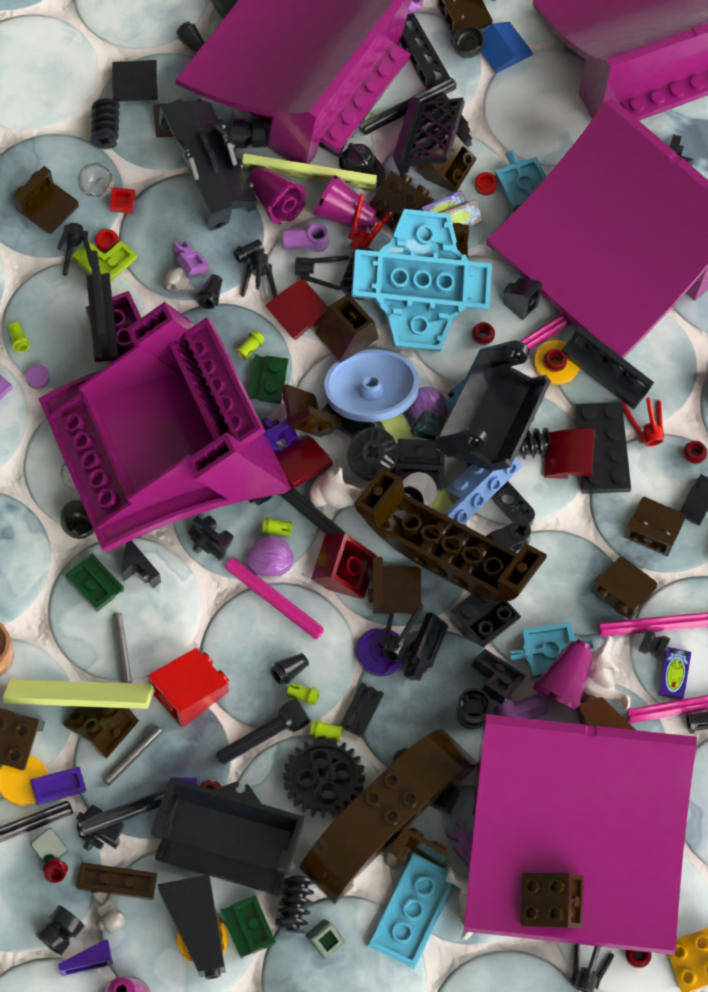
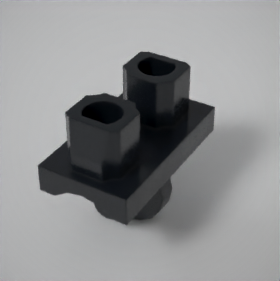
[188,515,234,561]
[76,805,124,851]

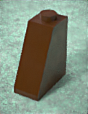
[576,697,635,730]

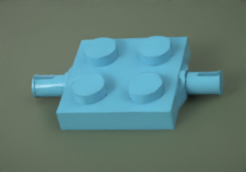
[495,150,547,211]
[509,622,593,679]

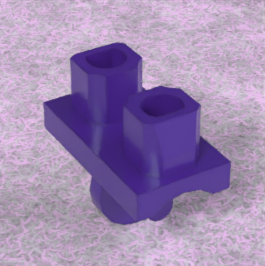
[261,417,298,454]

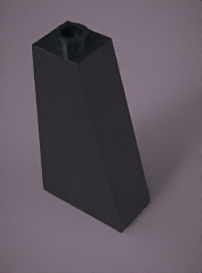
[158,875,226,980]

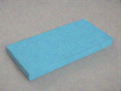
[368,853,454,969]

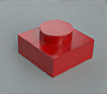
[109,188,136,214]

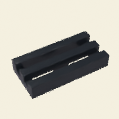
[340,682,384,738]

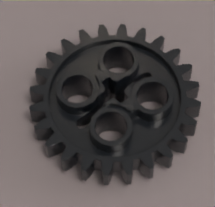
[283,737,365,818]

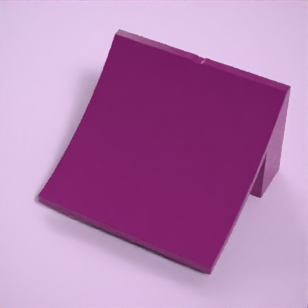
[175,0,411,164]
[533,0,708,121]
[486,97,708,358]
[38,301,292,552]
[463,714,697,955]

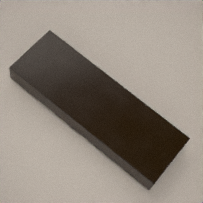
[76,862,158,900]

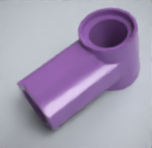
[283,223,329,252]
[493,693,548,719]

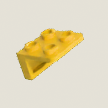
[668,927,708,992]

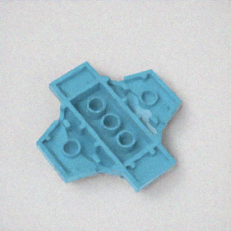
[351,209,492,351]

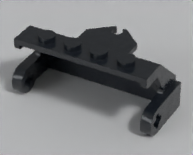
[159,98,258,231]
[434,340,551,471]
[151,778,305,896]

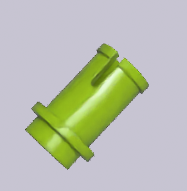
[7,322,30,353]
[236,330,265,360]
[262,517,293,537]
[287,682,320,706]
[310,719,342,742]

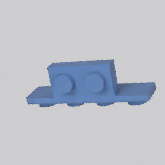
[445,457,521,525]

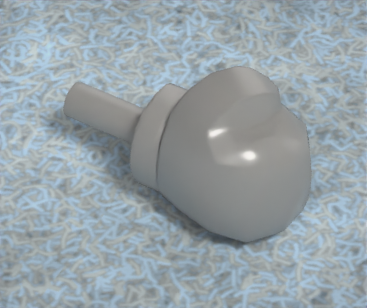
[163,268,200,295]
[92,892,126,934]

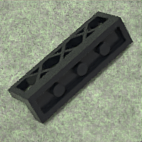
[400,13,450,89]
[561,326,655,410]

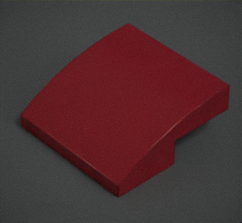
[265,278,329,340]
[544,429,595,479]
[275,435,333,489]

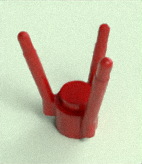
[348,194,392,249]
[621,397,665,447]

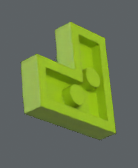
[72,241,138,282]

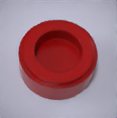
[475,172,498,196]
[95,229,119,253]

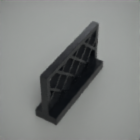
[393,97,465,174]
[86,250,119,363]

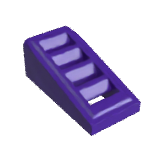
[58,939,113,976]

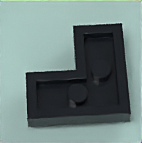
[471,649,526,705]

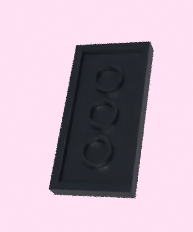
[574,402,631,494]

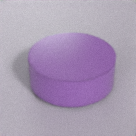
[26,365,50,389]

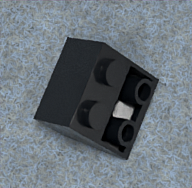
[450,593,521,648]

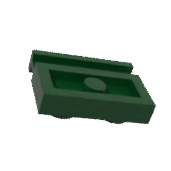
[248,354,289,404]
[65,553,124,612]
[220,895,276,959]

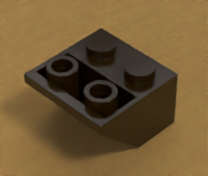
[414,130,477,193]
[315,294,379,363]

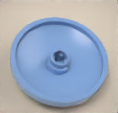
[324,349,419,422]

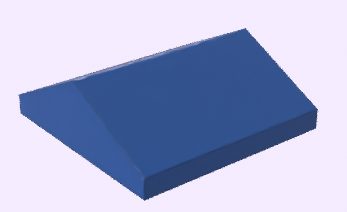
[480,21,533,73]

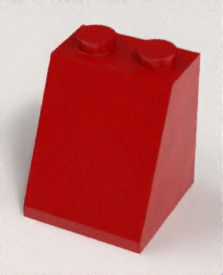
[148,648,229,729]

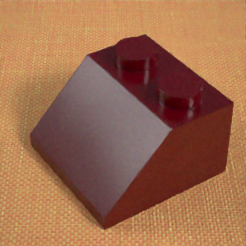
[311,533,377,599]

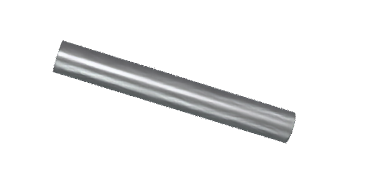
[112,612,132,683]
[103,725,163,786]

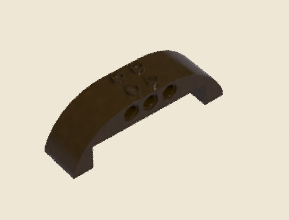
[354,468,547,602]
[299,729,477,904]

